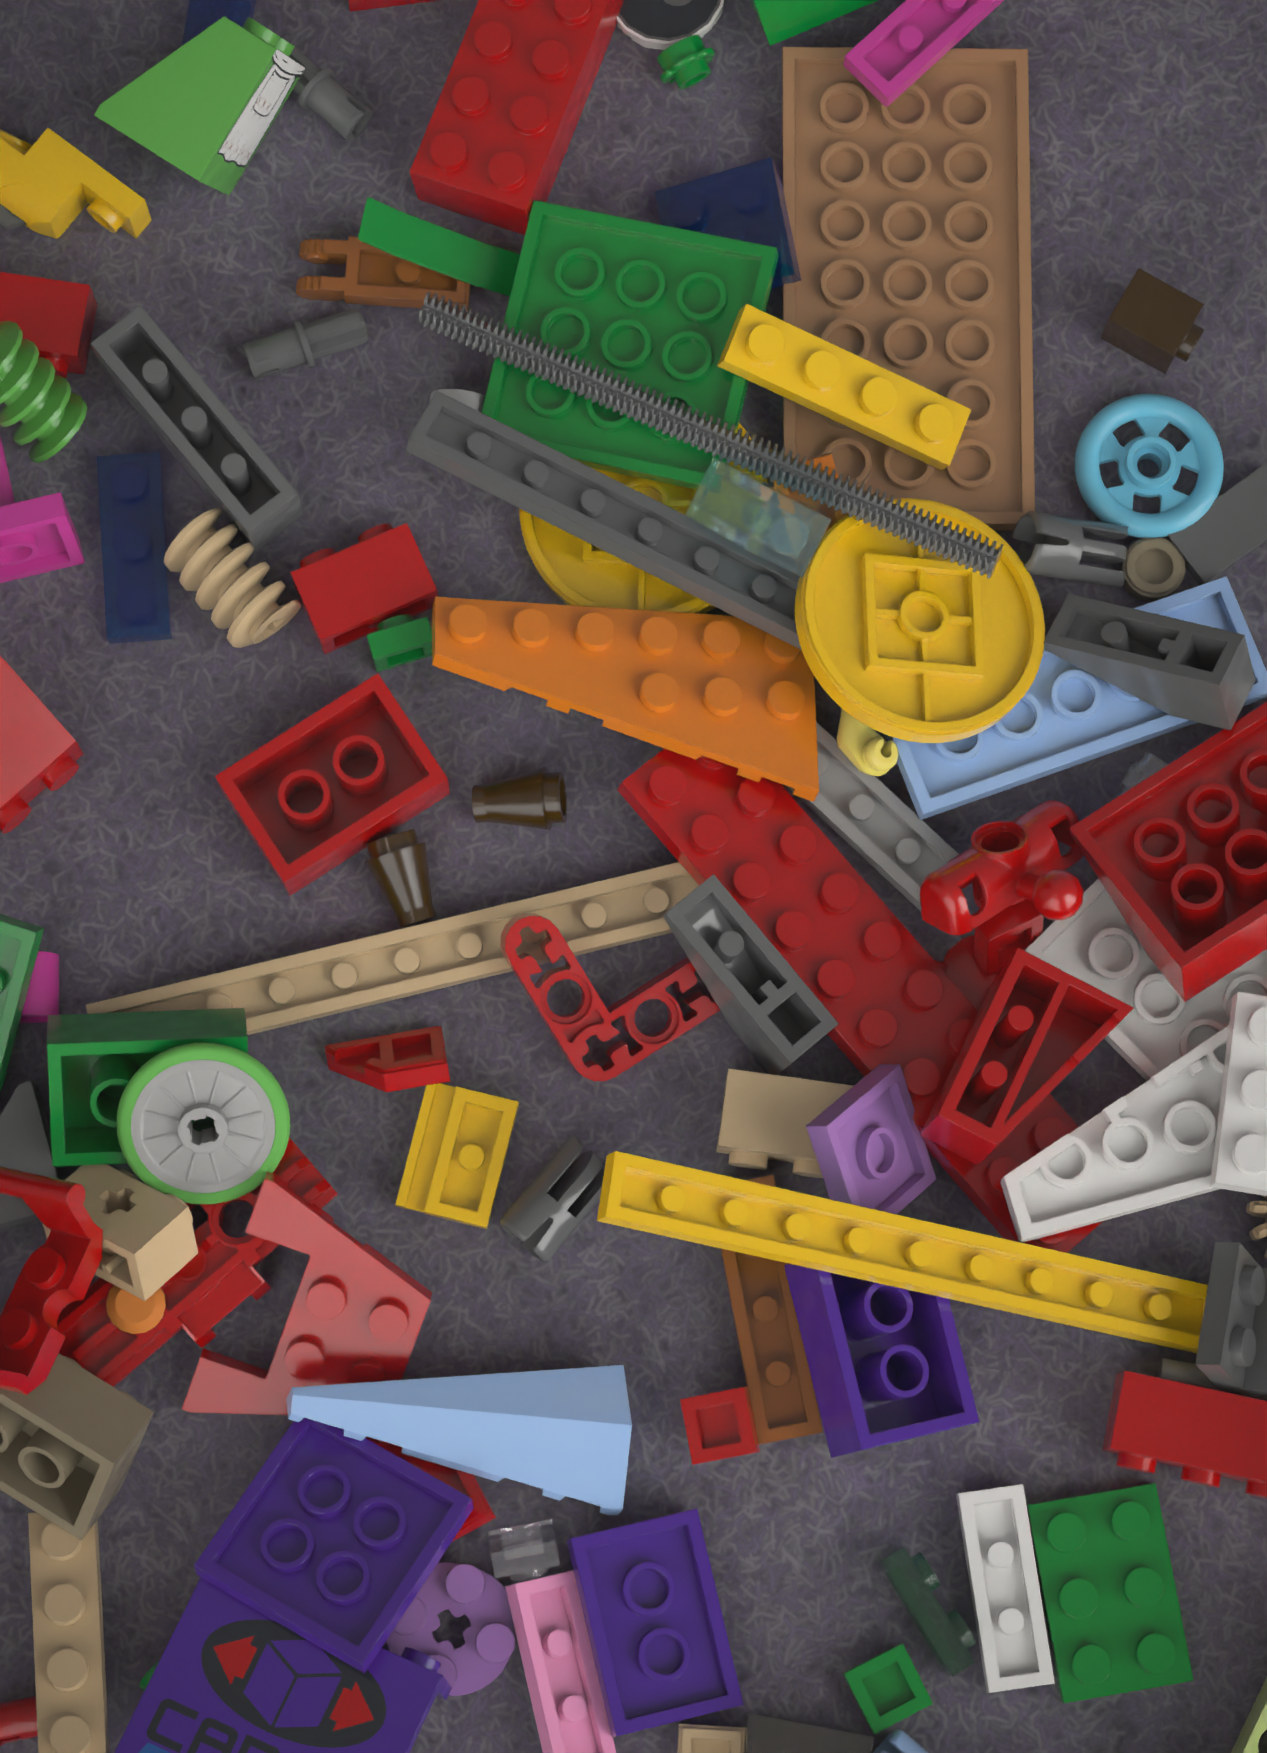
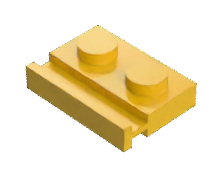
[395,1083,519,1229]

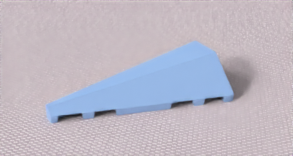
[286,1365,632,1515]

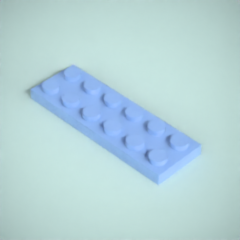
[886,576,1267,820]

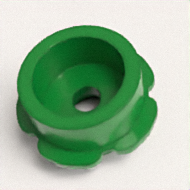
[657,35,715,90]

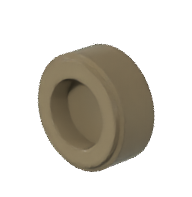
[1120,537,1185,602]

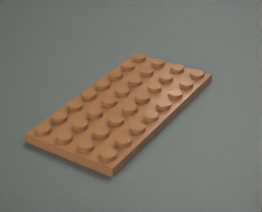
[781,47,1035,530]

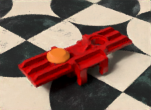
[57,1137,338,1387]

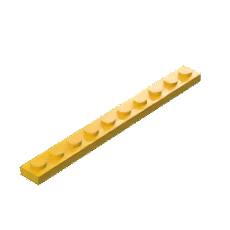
[597,1151,1208,1354]

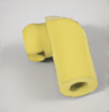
[836,709,898,776]

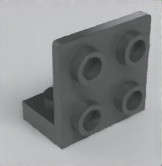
[1195,1242,1267,1395]

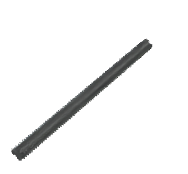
[419,290,1004,579]

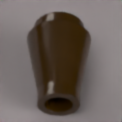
[472,767,567,830]
[365,829,436,928]

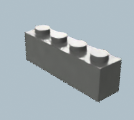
[91,305,304,553]

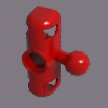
[919,800,1084,935]

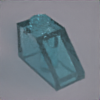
[685,457,831,577]

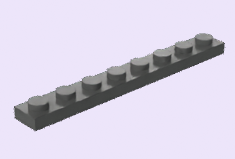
[406,391,802,650]

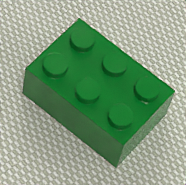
[47,1008,248,1167]

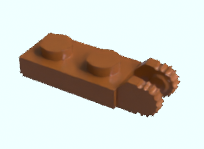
[296,236,471,312]

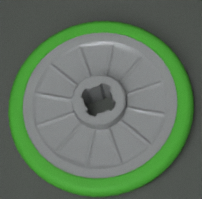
[116,1042,290,1205]

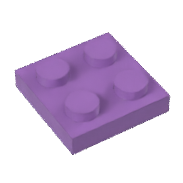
[806,1064,936,1214]

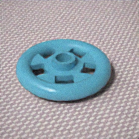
[1075,394,1224,538]

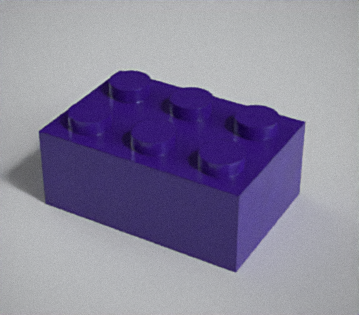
[784,1264,980,1458]

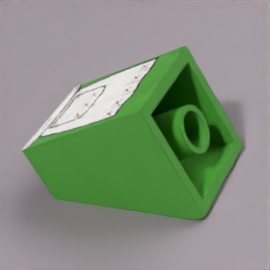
[94,16,305,195]

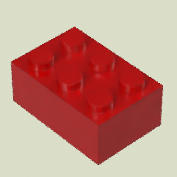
[215,673,450,896]

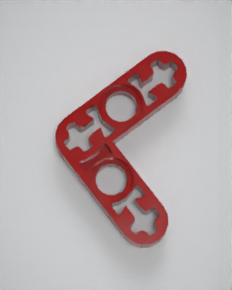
[500,913,720,1081]

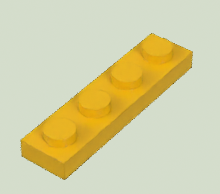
[717,304,971,470]

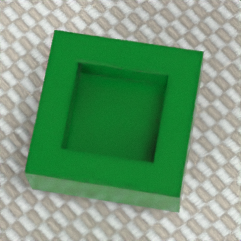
[367,614,432,672]
[842,1643,933,1734]

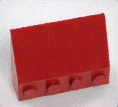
[1069,702,1267,1002]

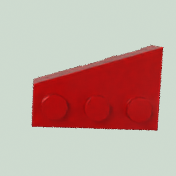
[920,948,1134,1165]

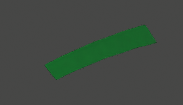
[358,197,520,297]

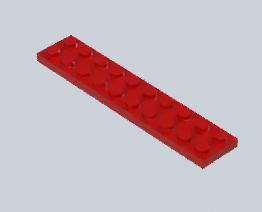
[617,749,1103,1253]

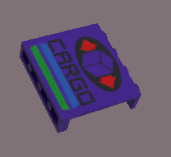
[114,1577,452,1753]

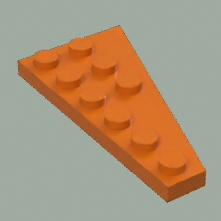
[432,597,819,802]

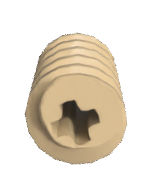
[163,508,301,648]

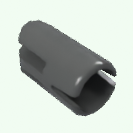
[1012,511,1128,588]
[499,1133,605,1261]

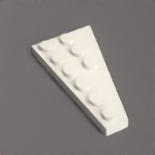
[1000,1025,1229,1243]

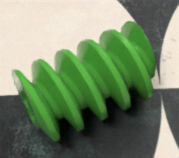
[0,320,87,463]

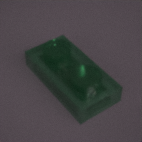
[877,1547,976,1677]

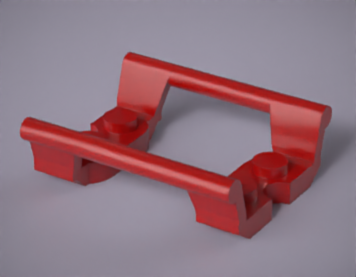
[0,1166,103,1395]

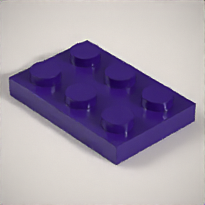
[567,1509,744,1737]

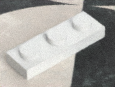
[1210,991,1267,1196]
[956,1484,1055,1693]

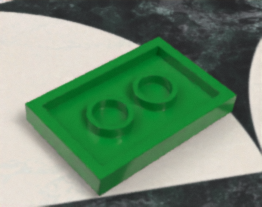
[1027,1483,1194,1703]

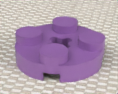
[386,1562,516,1696]

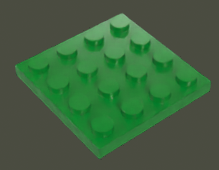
[481,200,779,494]

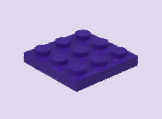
[194,1418,474,1674]

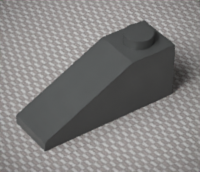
[1043,593,1255,730]
[663,874,839,1075]

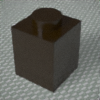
[1101,268,1205,374]

